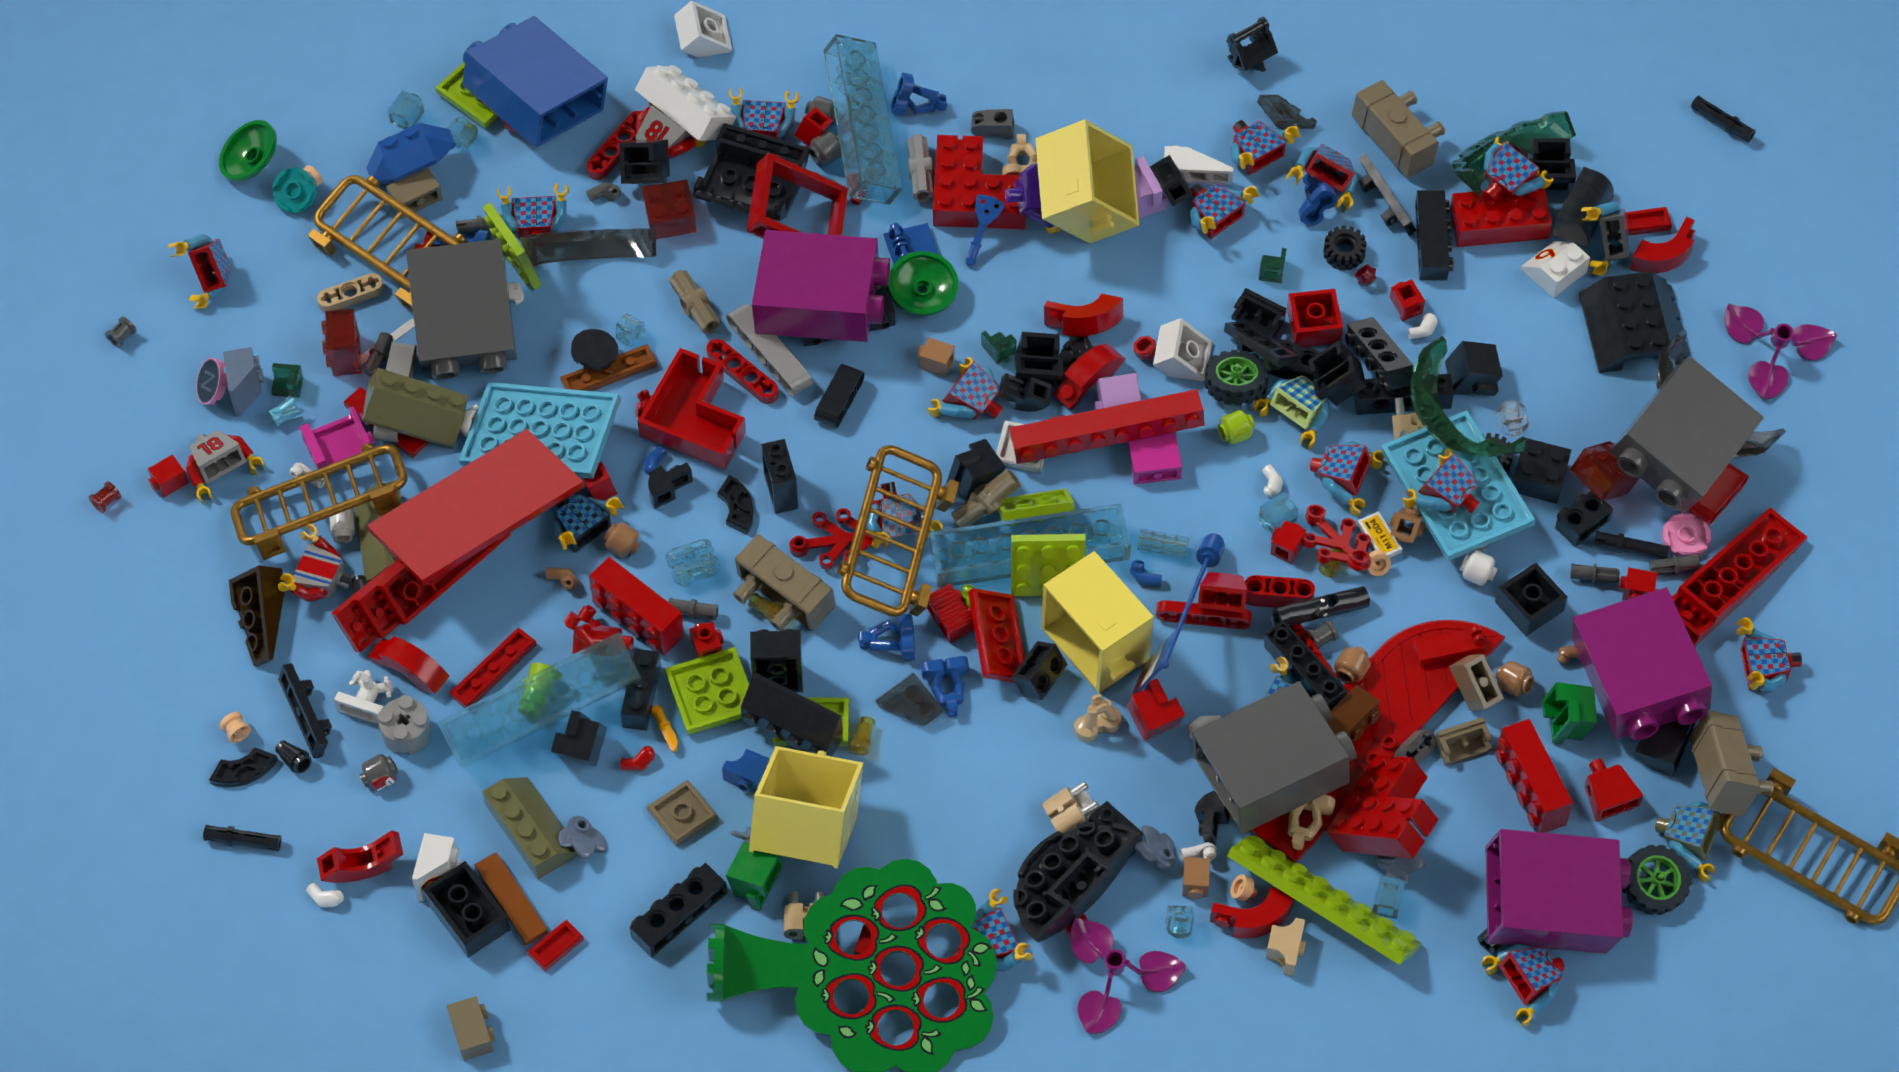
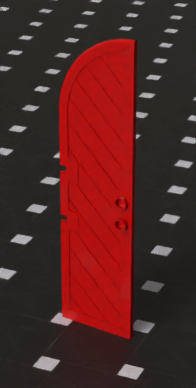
[1230,620,1505,863]

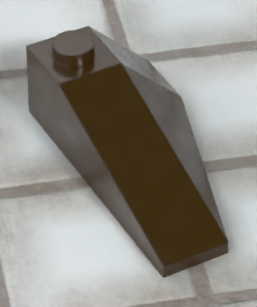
[229,565,285,667]

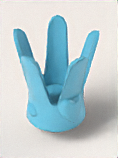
[266,395,302,427]

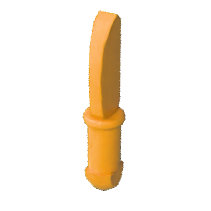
[651,705,679,753]

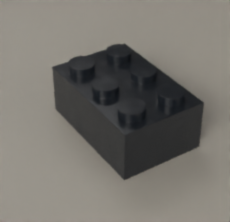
[750,629,803,693]
[422,861,511,958]

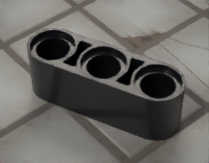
[814,364,865,428]

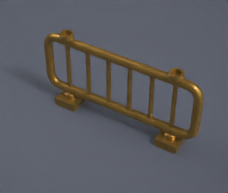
[307,175,468,312]
[230,443,408,560]
[837,445,959,617]
[1720,768,1899,925]

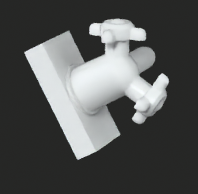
[334,670,393,725]

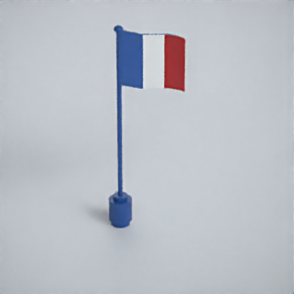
[1131,533,1225,696]

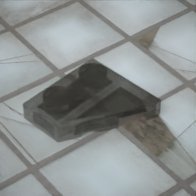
[1257,95,1317,130]
[875,672,944,726]

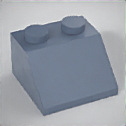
[223,347,265,417]

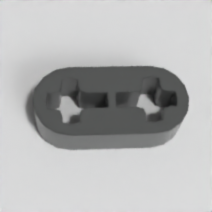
[1394,730,1436,764]

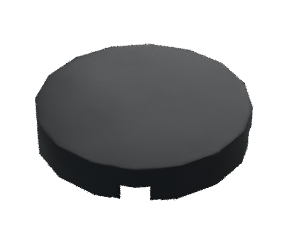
[571,329,618,371]

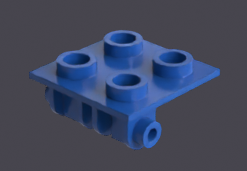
[883,223,939,265]

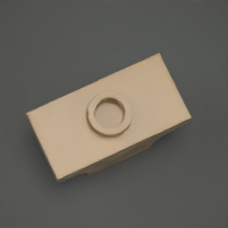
[1266,918,1306,976]

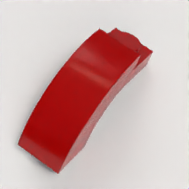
[1629,216,1696,274]
[1044,293,1124,336]
[1053,344,1126,410]
[368,636,449,694]
[316,830,404,883]
[1210,887,1294,939]

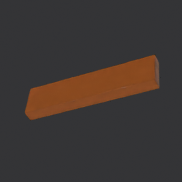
[560,344,657,391]
[474,852,548,946]

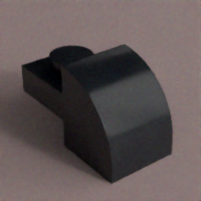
[1150,154,1193,206]
[999,373,1052,412]
[648,462,693,509]
[1194,791,1230,846]

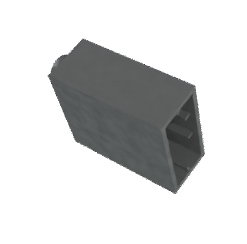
[406,239,517,379]
[1609,356,1764,514]
[1192,681,1357,834]

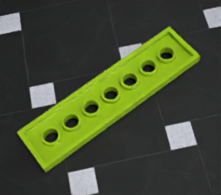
[1227,835,1422,965]

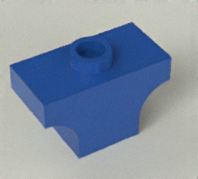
[722,749,769,793]

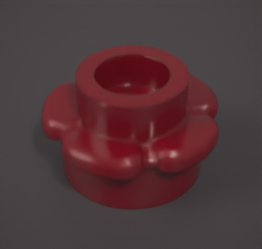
[1355,264,1376,286]

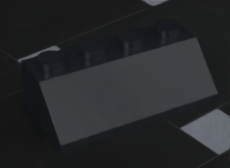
[741,672,843,757]

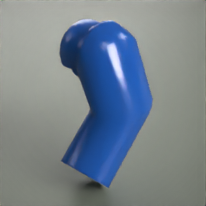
[644,446,667,477]
[1130,560,1162,587]

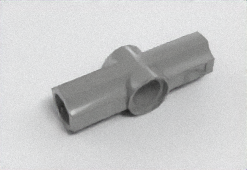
[908,134,933,202]

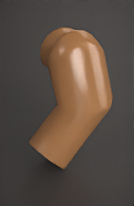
[546,567,578,590]
[1556,645,1580,664]

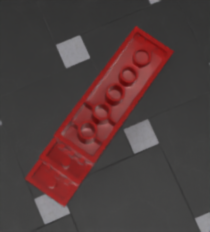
[1672,507,1808,647]
[331,533,511,653]

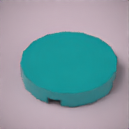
[272,167,317,214]

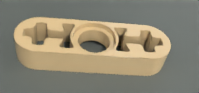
[317,273,384,313]

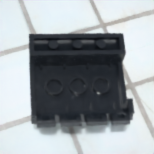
[693,123,810,221]
[1579,272,1691,373]

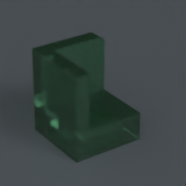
[1259,248,1287,283]
[981,331,1017,364]
[271,363,304,398]

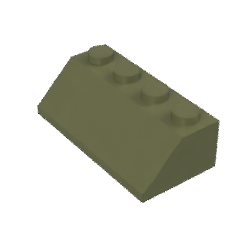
[362,367,468,449]
[354,481,403,582]
[482,777,579,880]

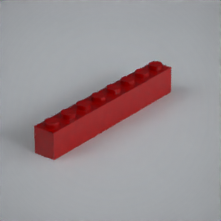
[1009,389,1205,464]

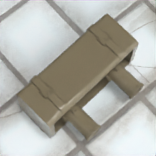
[1352,80,1445,178]
[733,534,836,631]
[1689,710,1774,816]

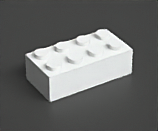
[635,65,737,141]

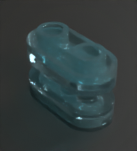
[665,539,721,586]

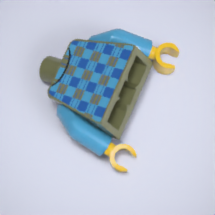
[1655,801,1732,882]

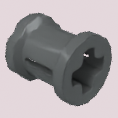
[105,316,137,348]
[1306,620,1338,649]

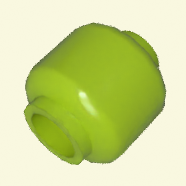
[1217,410,1255,445]

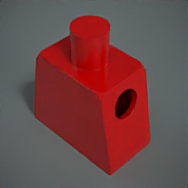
[1197,572,1247,613]
[1585,758,1643,822]

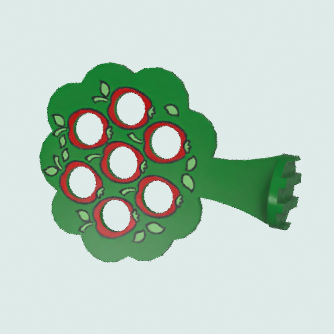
[707,859,997,1072]

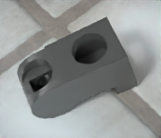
[971,109,1015,139]

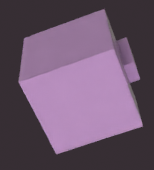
[1134,156,1168,218]
[1094,373,1143,410]

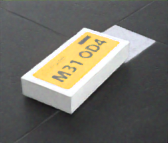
[1357,511,1402,558]

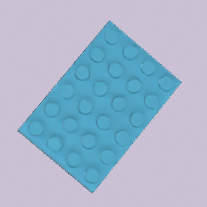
[459,382,621,479]
[1381,410,1535,561]

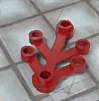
[1302,504,1371,571]
[789,508,873,570]

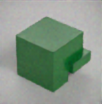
[1542,682,1597,745]
[726,842,783,911]

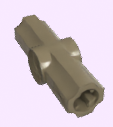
[669,270,720,334]
[951,469,1021,530]

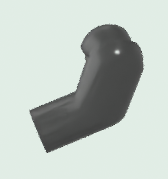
[586,182,621,201]

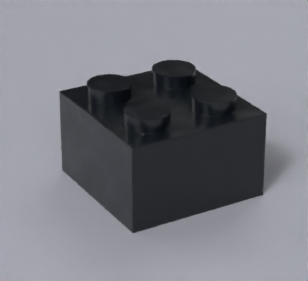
[1512,438,1572,504]
[1495,563,1568,636]

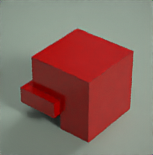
[1126,678,1185,741]

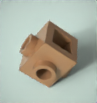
[1389,507,1426,543]

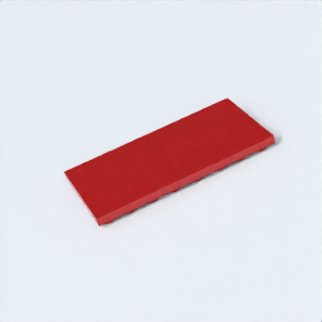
[367,429,584,586]

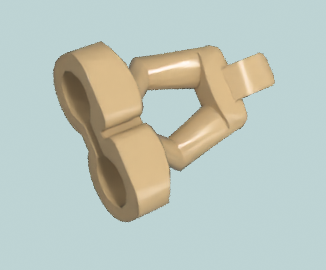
[1002,134,1037,175]
[1074,693,1121,742]
[1288,795,1336,851]

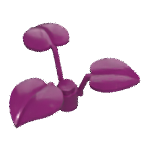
[1724,304,1837,399]
[1070,918,1186,1034]

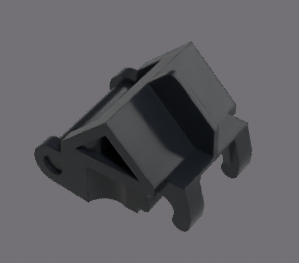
[1226,16,1278,72]

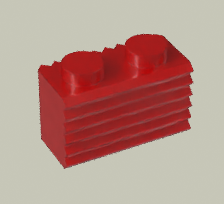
[926,583,974,643]

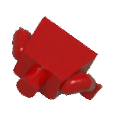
[564,605,634,656]

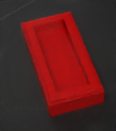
[1626,207,1672,236]
[527,919,584,972]

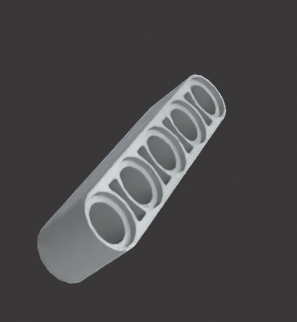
[726,303,813,397]
[373,342,417,442]

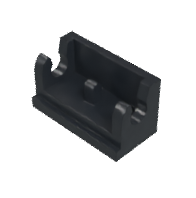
[1231,288,1287,339]

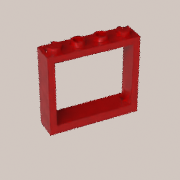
[747,153,848,239]

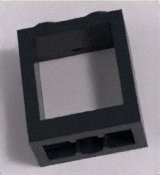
[761,439,798,514]

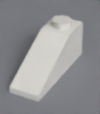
[1164,146,1233,185]

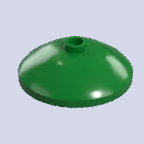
[219,120,277,182]
[888,251,958,316]

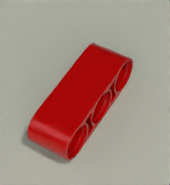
[1689,463,1749,525]
[1245,575,1315,608]

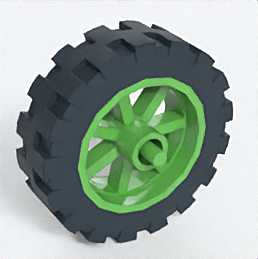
[1205,350,1268,406]
[1622,845,1692,915]

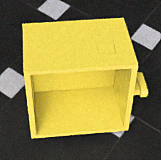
[1035,119,1140,244]
[1041,551,1154,693]
[749,746,863,869]

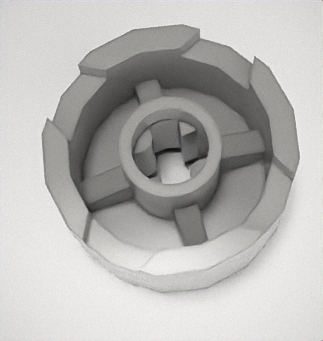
[378,695,431,755]

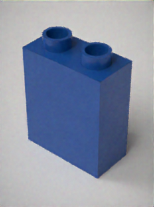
[462,16,608,148]

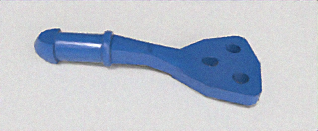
[965,195,1005,267]

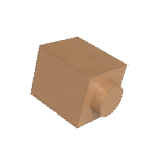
[917,337,955,377]
[1182,857,1210,899]

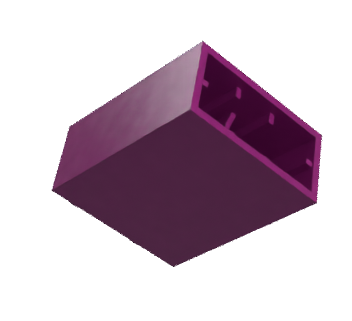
[752,230,890,342]
[1572,587,1712,740]
[1485,829,1633,954]

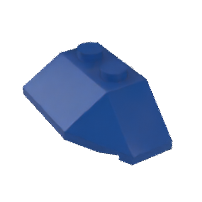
[366,123,456,184]

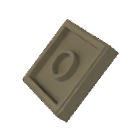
[647,780,717,847]

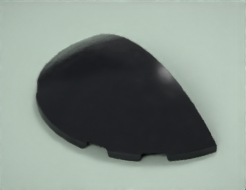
[1013,822,1141,943]

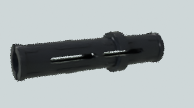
[1691,95,1756,143]
[1594,530,1670,559]
[203,824,282,851]

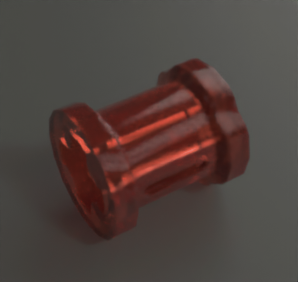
[88,481,121,513]

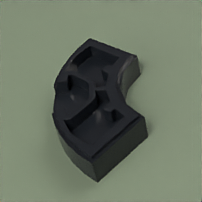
[1056,336,1093,386]
[717,475,754,535]
[209,747,278,787]

